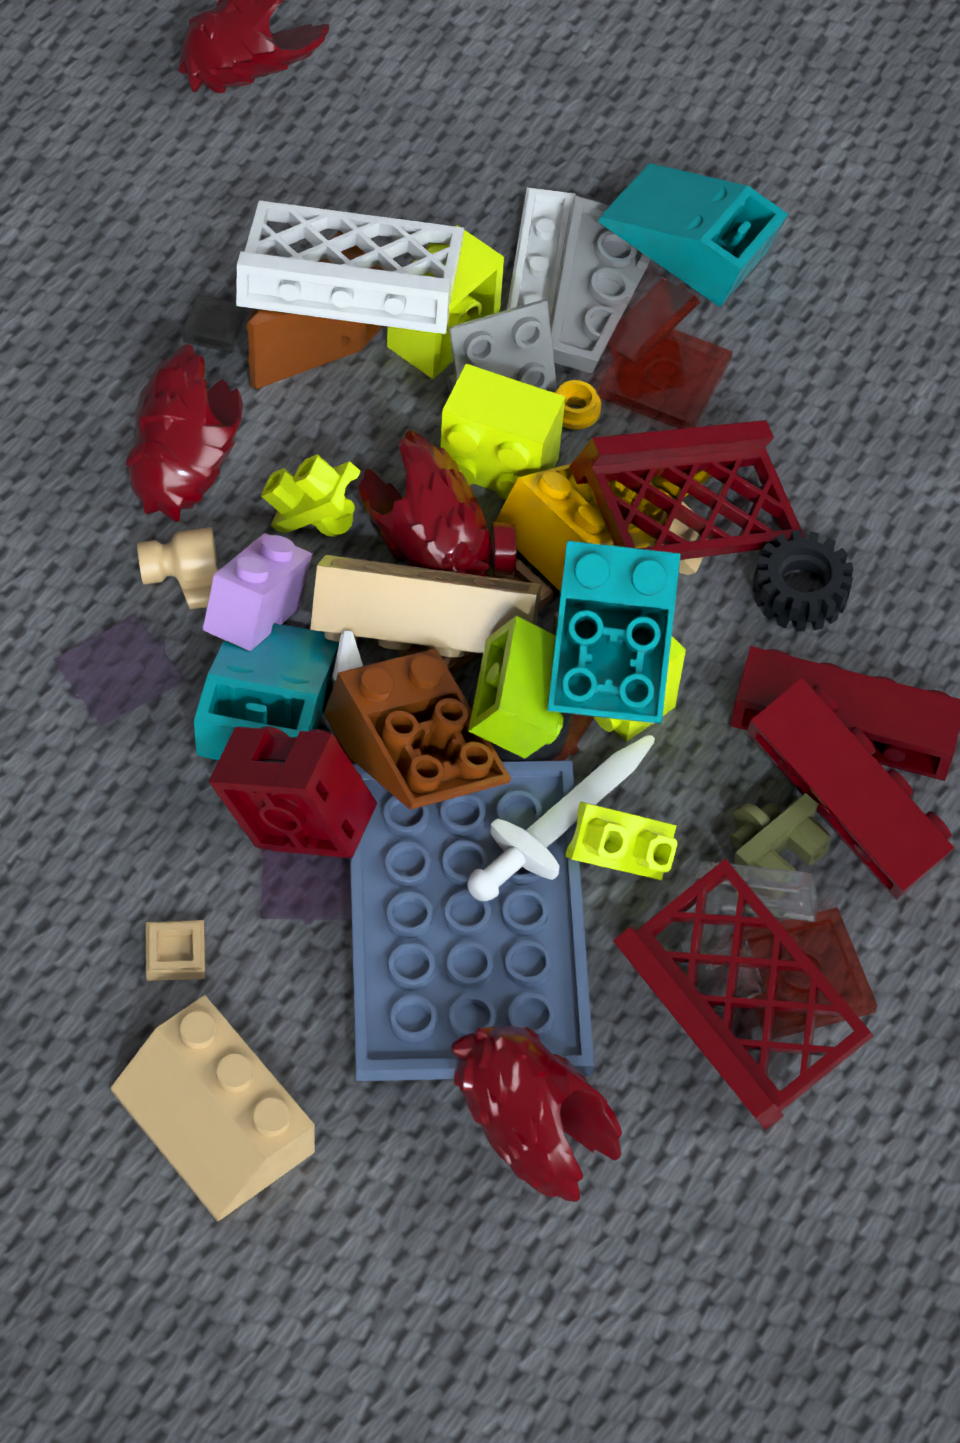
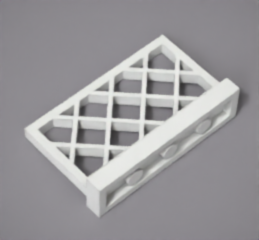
[236,201,464,334]

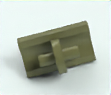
[729,793,832,899]

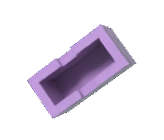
[203,533,312,651]

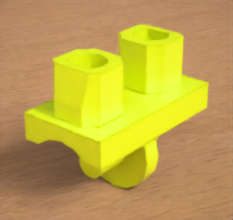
[261,454,361,537]
[565,801,678,880]

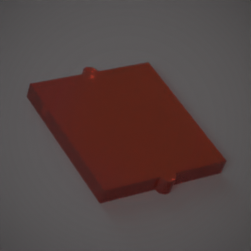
[606,278,701,365]

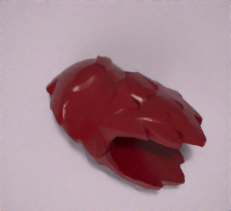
[178,0,330,93]
[126,344,243,522]
[359,430,493,577]
[451,1026,622,1202]

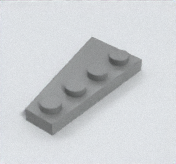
[550,195,651,373]

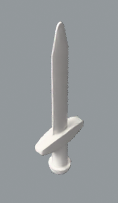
[467,735,655,901]

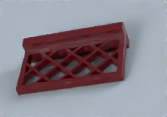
[569,420,805,560]
[613,858,874,1130]

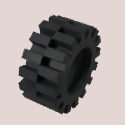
[753,530,854,632]

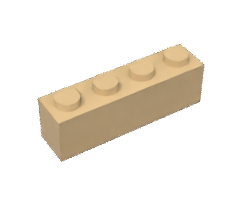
[310,555,541,657]

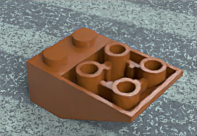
[246,230,384,389]
[324,649,511,810]

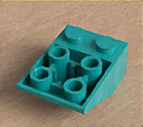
[598,163,789,307]
[548,541,681,724]
[194,623,339,760]

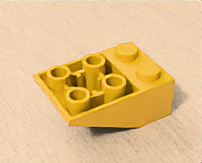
[496,463,672,592]

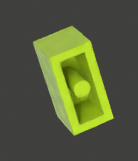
[469,616,564,759]

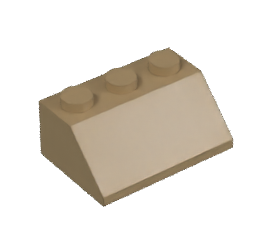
[110,995,315,1222]

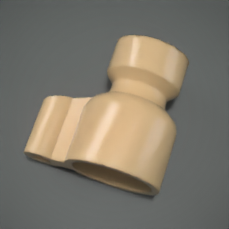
[137,527,218,610]

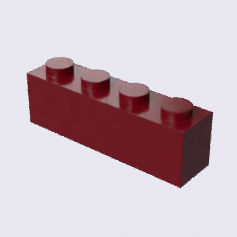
[730,646,960,781]
[747,677,955,900]

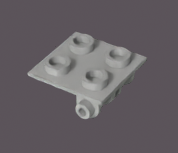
[446,299,557,393]

